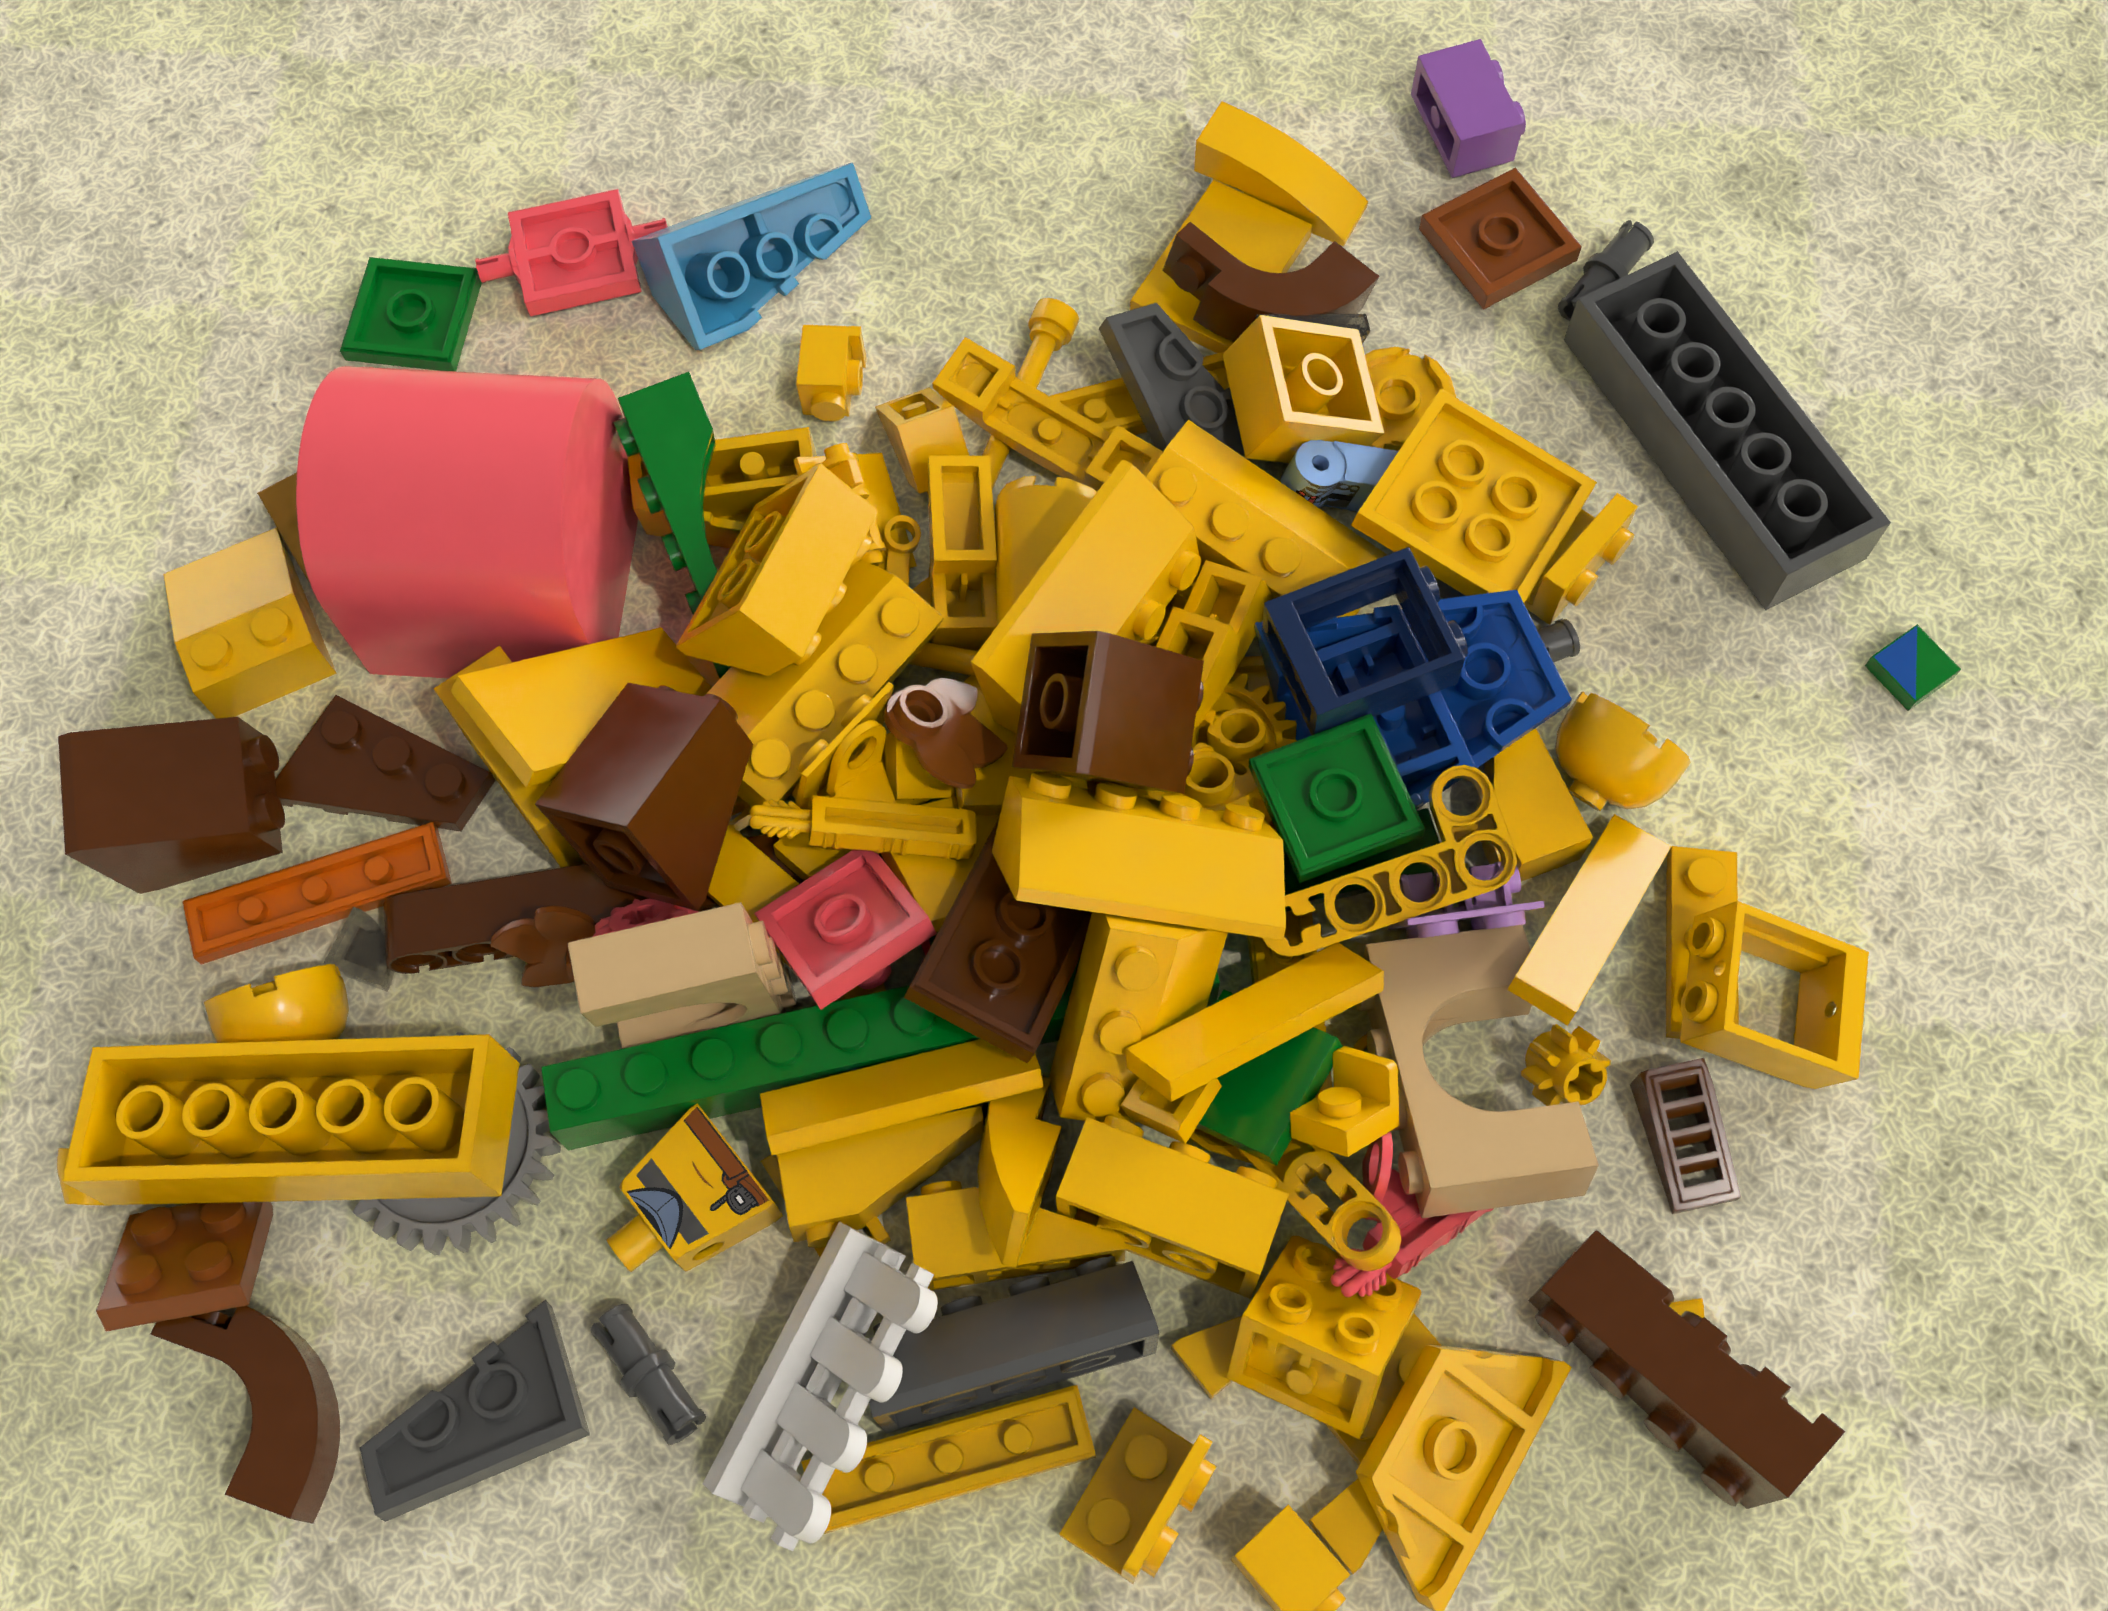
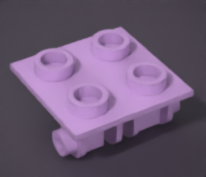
[1387,862,1545,939]

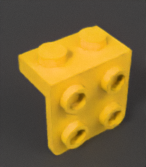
[1524,492,1638,625]

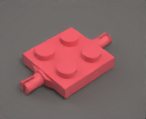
[475,189,668,317]

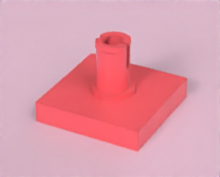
[754,849,937,1010]

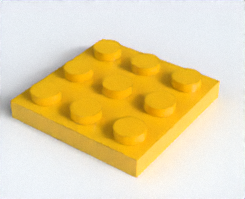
[1351,388,1597,603]

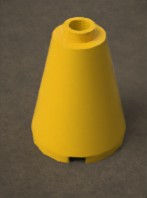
[995,476,1097,625]

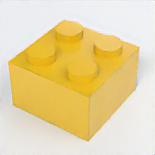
[1222,315,1384,463]

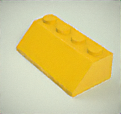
[1146,419,1387,618]
[970,459,1201,734]
[706,560,944,807]
[992,772,1286,940]

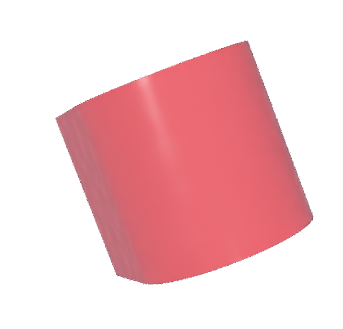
[296,366,638,678]

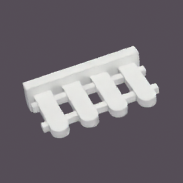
[703,1222,938,1551]

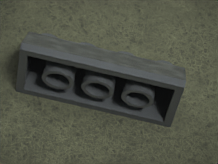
[868,1256,1159,1433]

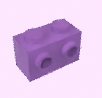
[1411,39,1526,178]

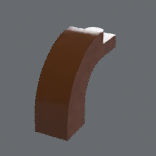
[1162,222,1380,342]
[150,1306,340,1524]

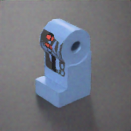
[1280,440,1398,512]

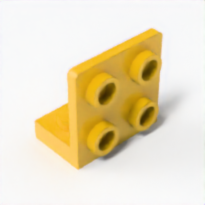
[1226,1236,1422,1439]
[1059,1407,1217,1584]

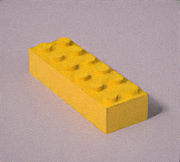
[62,1034,520,1205]

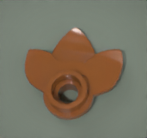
[883,678,1008,789]
[491,906,596,987]

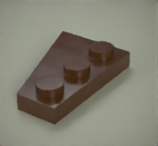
[275,695,496,832]

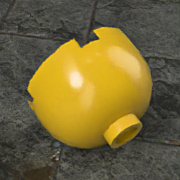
[1555,691,1691,811]
[204,964,349,1043]

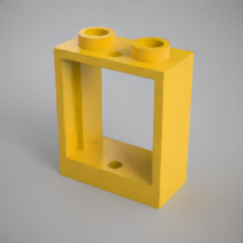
[1680,901,1869,1089]

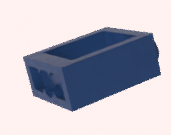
[1262,547,1468,735]

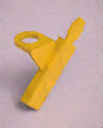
[749,720,977,860]

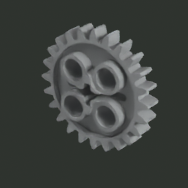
[353,1032,561,1255]

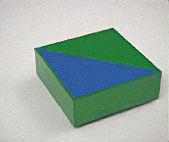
[1865,624,1961,711]

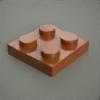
[1419,167,1582,310]
[96,1202,273,1331]

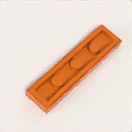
[183,822,452,964]

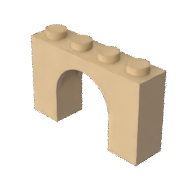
[568,902,797,1049]
[1356,925,1599,1218]

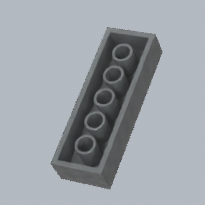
[1564,251,1891,611]

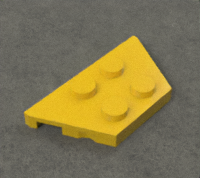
[1356,1344,1572,1611]

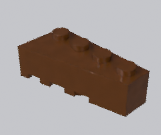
[1528,1230,1846,1509]

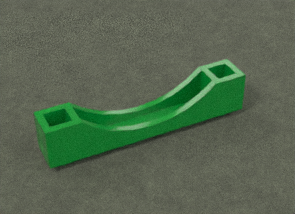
[613,372,731,679]

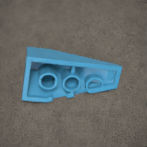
[632,163,871,350]

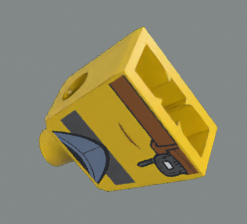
[606,1103,783,1272]

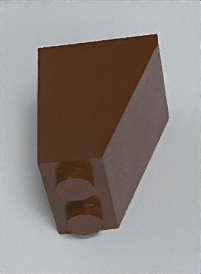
[1012,631,1204,794]
[535,683,753,911]
[58,717,285,894]

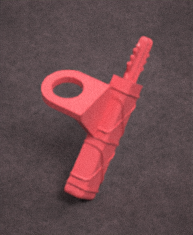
[1331,1132,1494,1297]

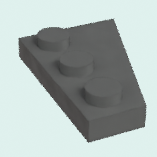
[1099,303,1251,460]
[360,1299,590,1522]

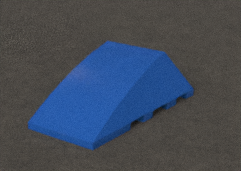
[1254,590,1572,810]

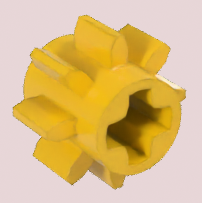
[1521,1024,1611,1106]

